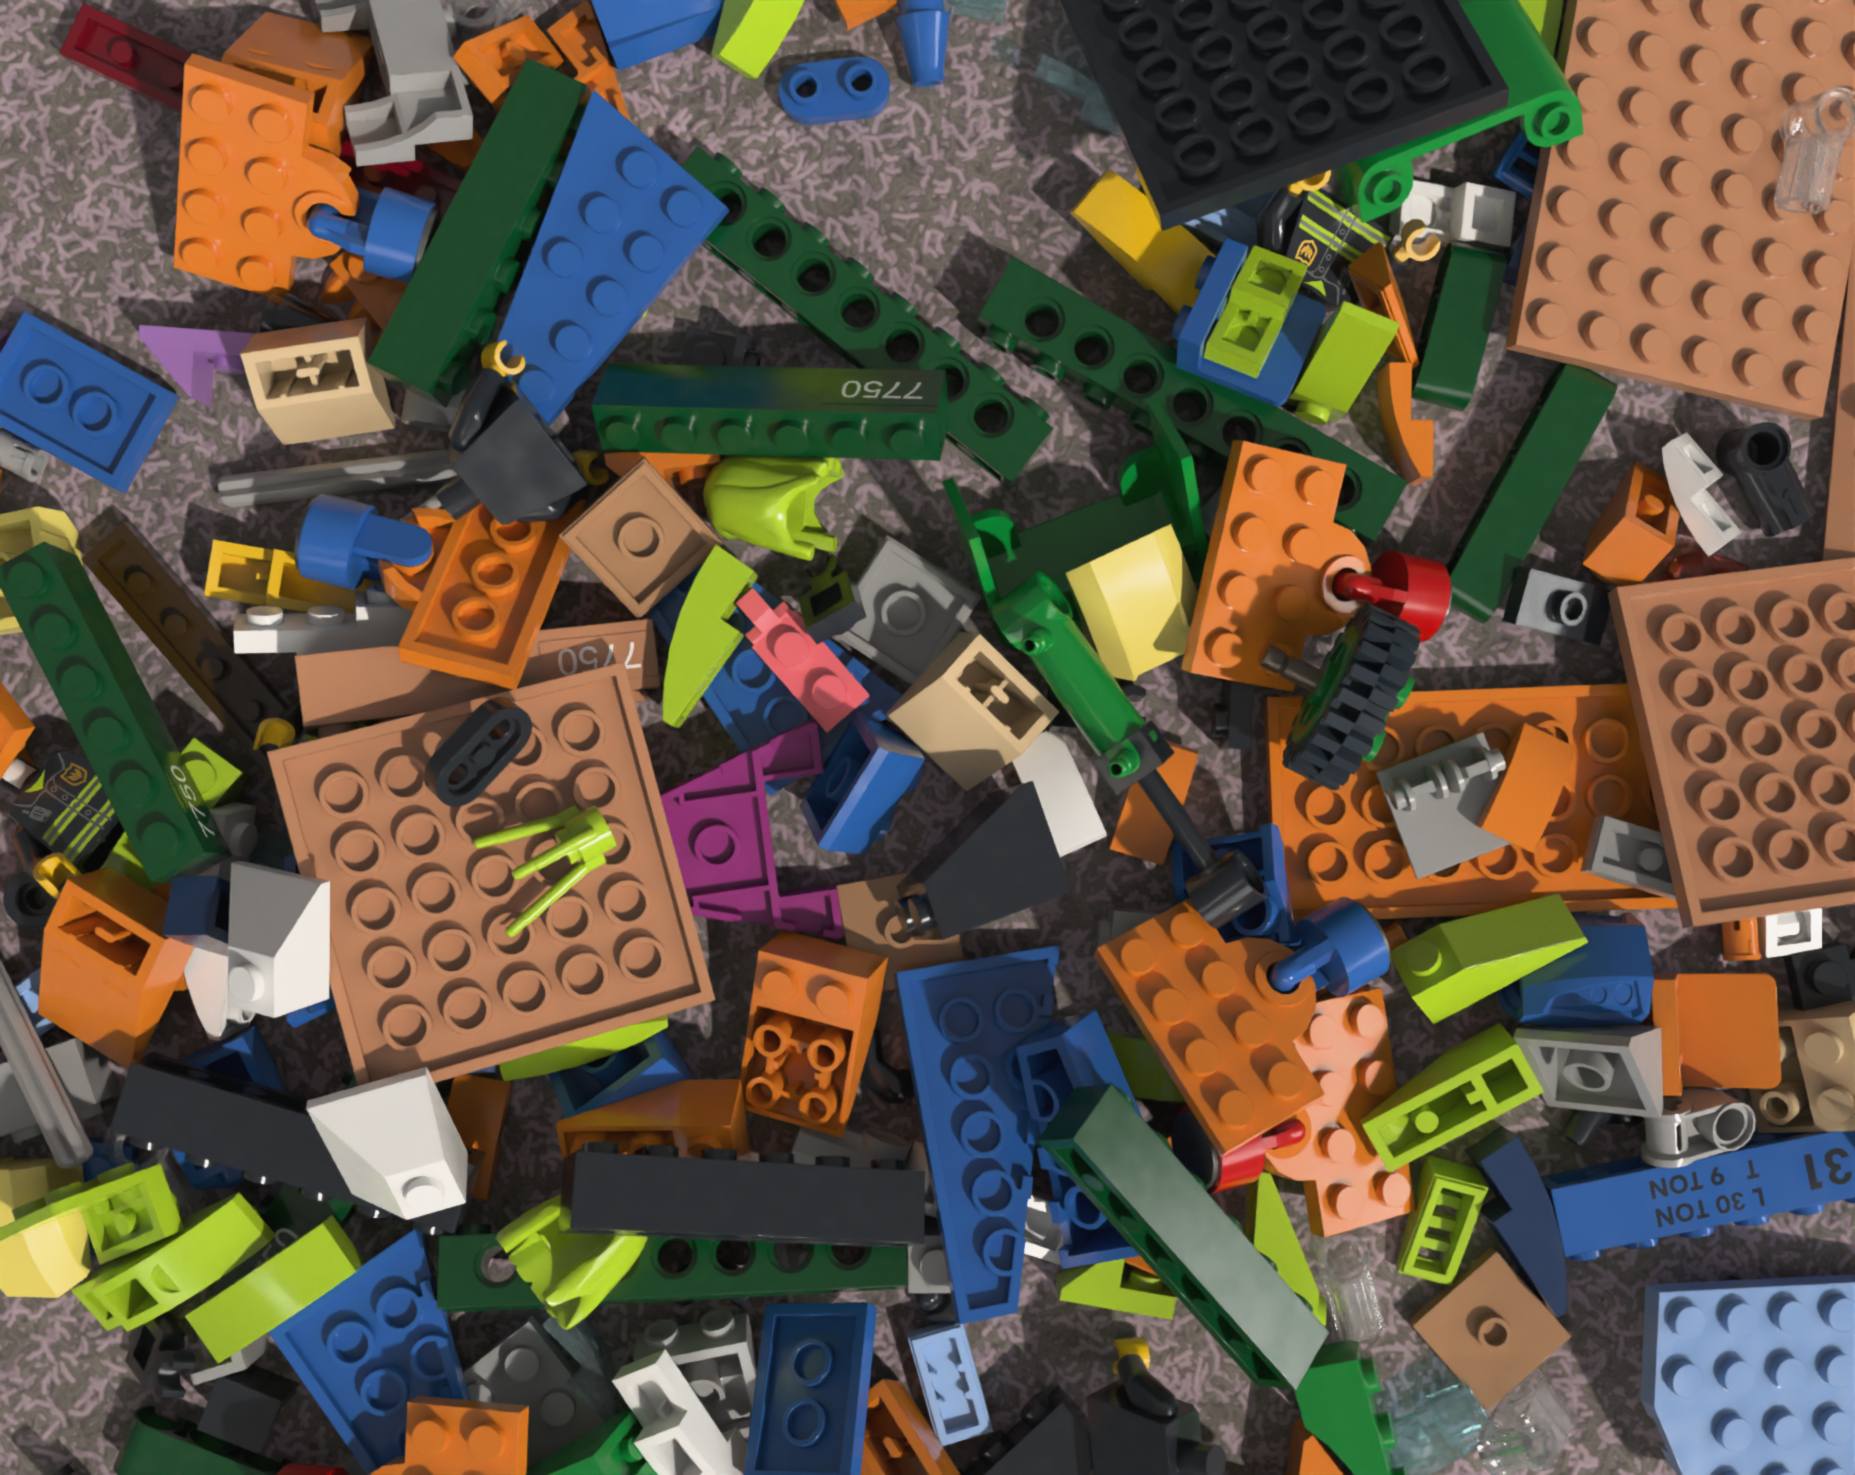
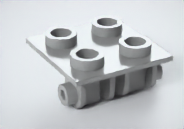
[1376,732,1512,879]

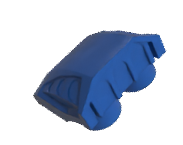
[1171,823,1301,948]
[1517,912,1654,1027]

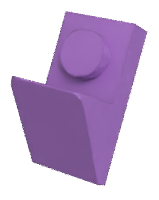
[138,325,253,407]

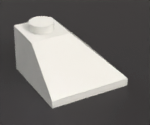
[228,861,330,1018]
[306,1066,468,1220]

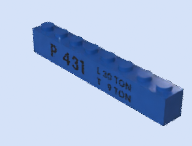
[1540,1131,1855,1261]

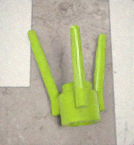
[473,805,617,937]

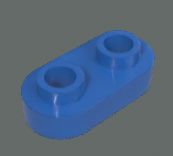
[779,57,890,125]

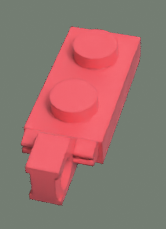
[736,588,870,733]

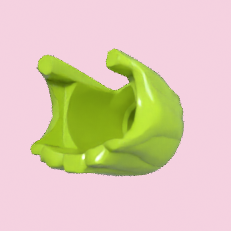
[703,455,844,561]
[495,1194,648,1330]

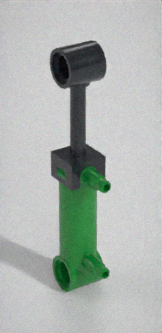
[991,571,1268,929]

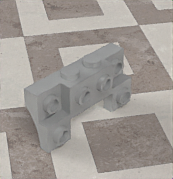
[314,0,473,166]

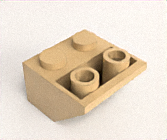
[240,317,396,445]
[885,632,1059,791]
[1749,1001,1855,1133]

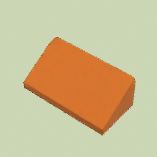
[1348,242,1420,369]

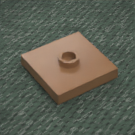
[559,456,723,619]
[836,871,964,991]
[1408,1247,1572,1411]

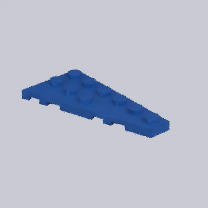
[497,89,730,426]
[893,945,1060,1325]
[268,1228,470,1475]

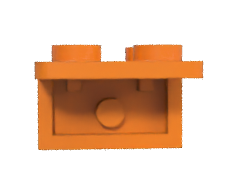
[1642,973,1781,1096]

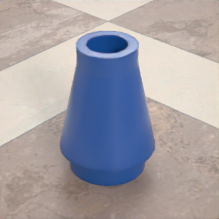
[895,0,950,87]

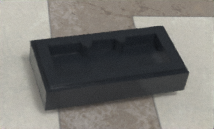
[1502,566,1612,645]

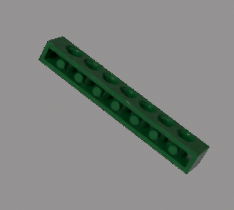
[681,146,1053,489]
[977,257,1408,546]
[437,1224,908,1313]

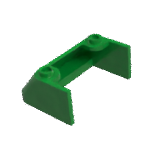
[942,399,1208,649]

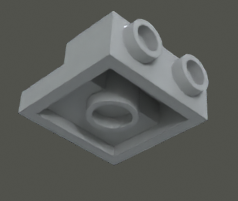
[633,1308,759,1438]

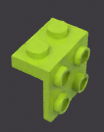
[0,1162,185,1265]

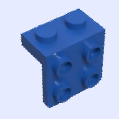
[1171,237,1326,406]

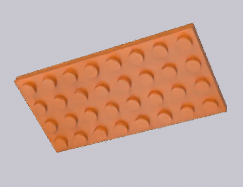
[1263,683,1678,922]

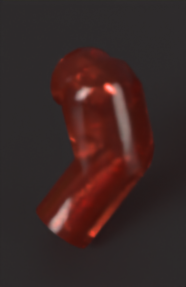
[1661,547,1749,581]

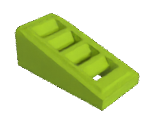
[1396,1155,1489,1286]

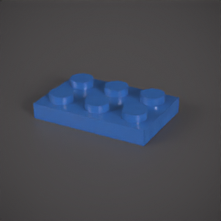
[0,311,180,493]
[744,1302,877,1475]

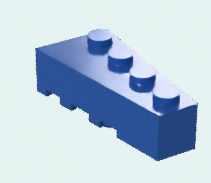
[1016,1009,1143,1269]

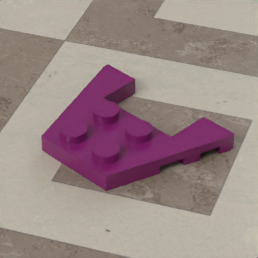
[659,719,844,939]

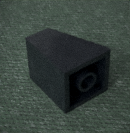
[895,781,1072,940]

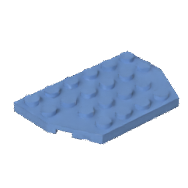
[1641,1274,1855,1475]

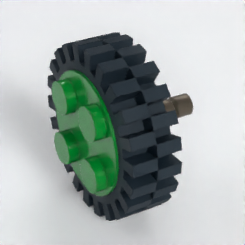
[1259,603,1421,791]

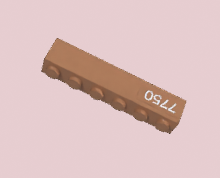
[295,619,661,739]

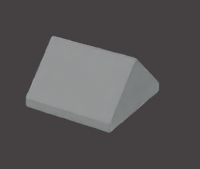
[1513,1024,1663,1118]

